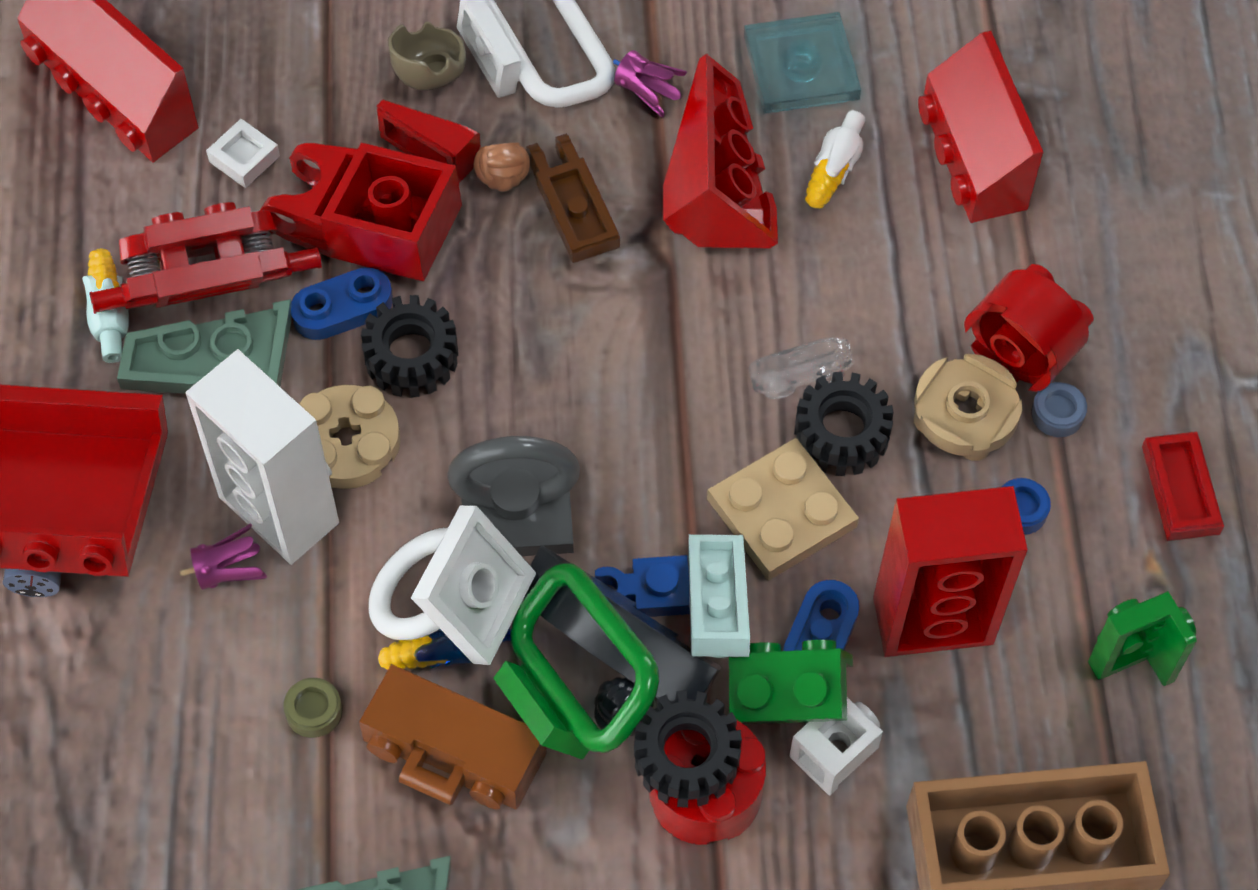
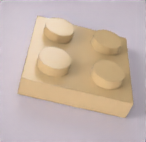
[707,438,859,581]

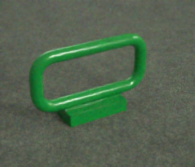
[493,563,659,760]

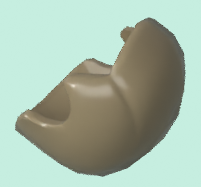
[388,21,467,90]

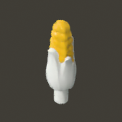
[805,110,866,209]

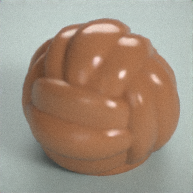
[474,143,530,192]

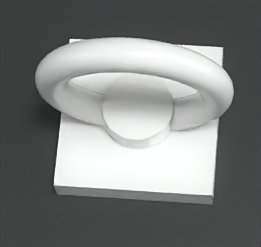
[369,505,536,665]

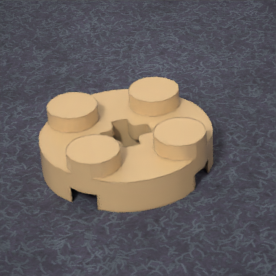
[914,354,1022,461]
[299,385,400,489]

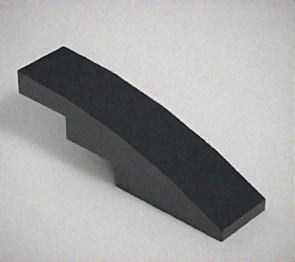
[523,546,722,701]

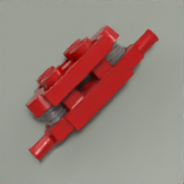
[89,202,322,314]

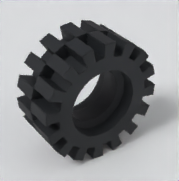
[361,295,459,398]
[794,372,894,476]
[634,690,742,808]

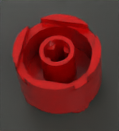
[964,264,1094,392]
[649,720,766,845]

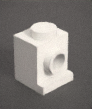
[789,697,883,796]

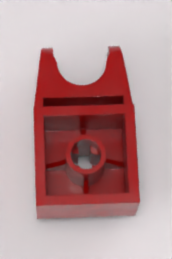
[260,142,462,282]

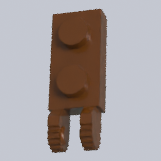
[526,133,620,263]

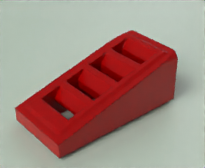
[376,99,481,183]

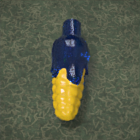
[378,627,511,670]

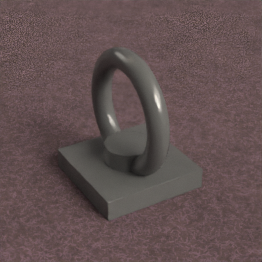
[447,436,580,556]

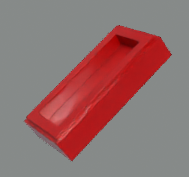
[1142,431,1224,541]

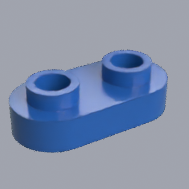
[291,268,393,340]
[783,580,859,651]

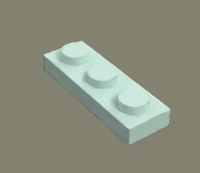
[688,535,750,658]

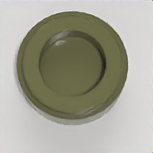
[283,678,342,738]

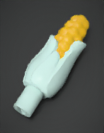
[82,248,129,363]

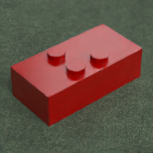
[873,486,1028,657]

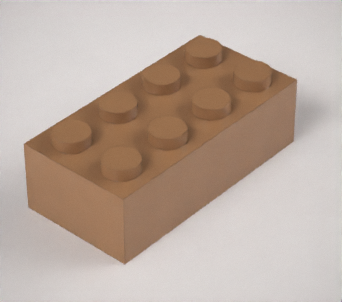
[906,761,1170,890]

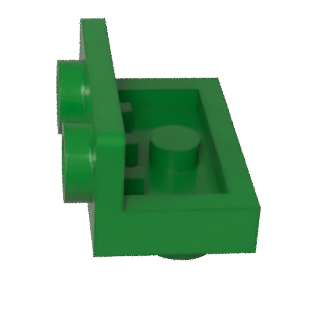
[1088,591,1197,686]
[729,640,853,725]

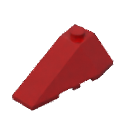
[663,53,778,248]

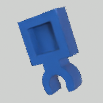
[595,555,690,617]

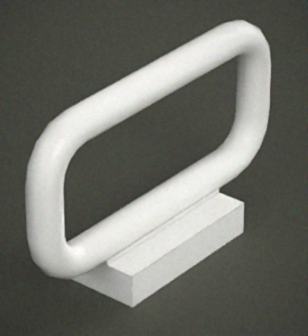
[457,0,616,108]

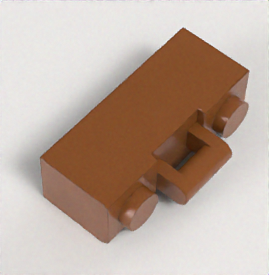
[359,664,547,810]

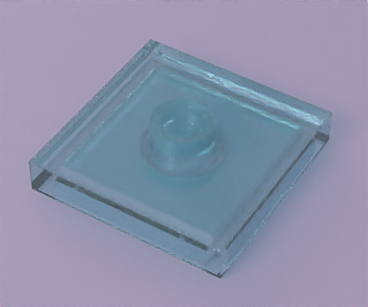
[744,12,861,114]

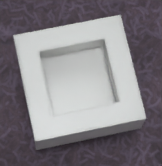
[206,119,280,188]

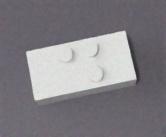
[185,349,339,565]

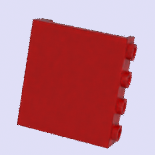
[0,384,168,577]

